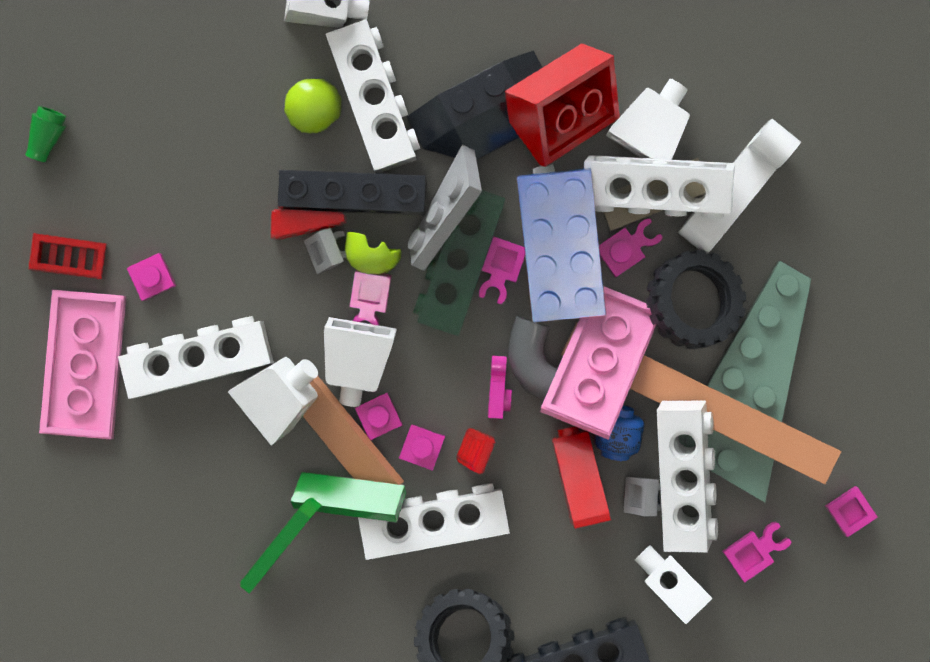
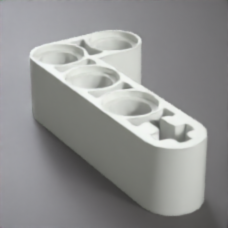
[678,119,801,254]

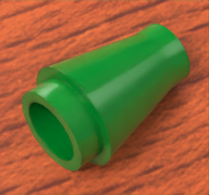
[25,106,67,162]

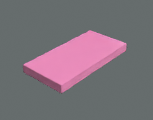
[540,286,657,440]
[39,290,126,440]

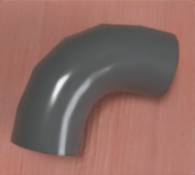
[508,316,558,401]

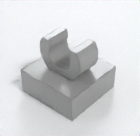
[304,228,346,274]
[624,477,662,516]

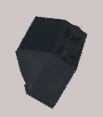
[407,50,543,160]

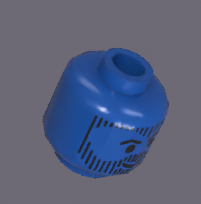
[594,405,645,461]

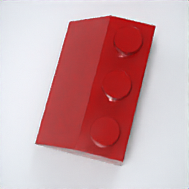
[505,44,620,167]

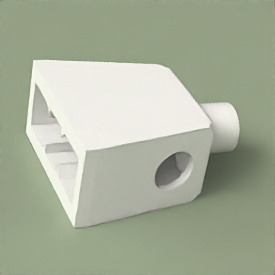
[284,0,369,28]
[606,79,690,160]
[324,317,397,407]
[228,357,318,446]
[635,545,713,624]

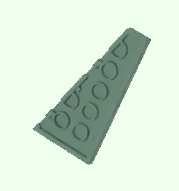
[678,261,811,502]

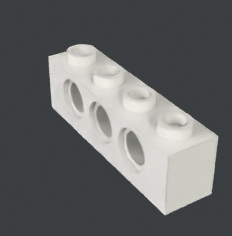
[326,19,420,174]
[584,155,735,219]
[118,316,274,399]
[657,401,718,553]
[358,483,510,560]

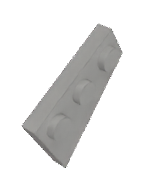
[408,145,482,271]

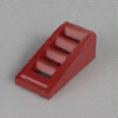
[271,209,347,240]
[28,233,106,279]
[456,428,496,474]

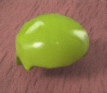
[284,79,342,133]
[345,232,401,275]

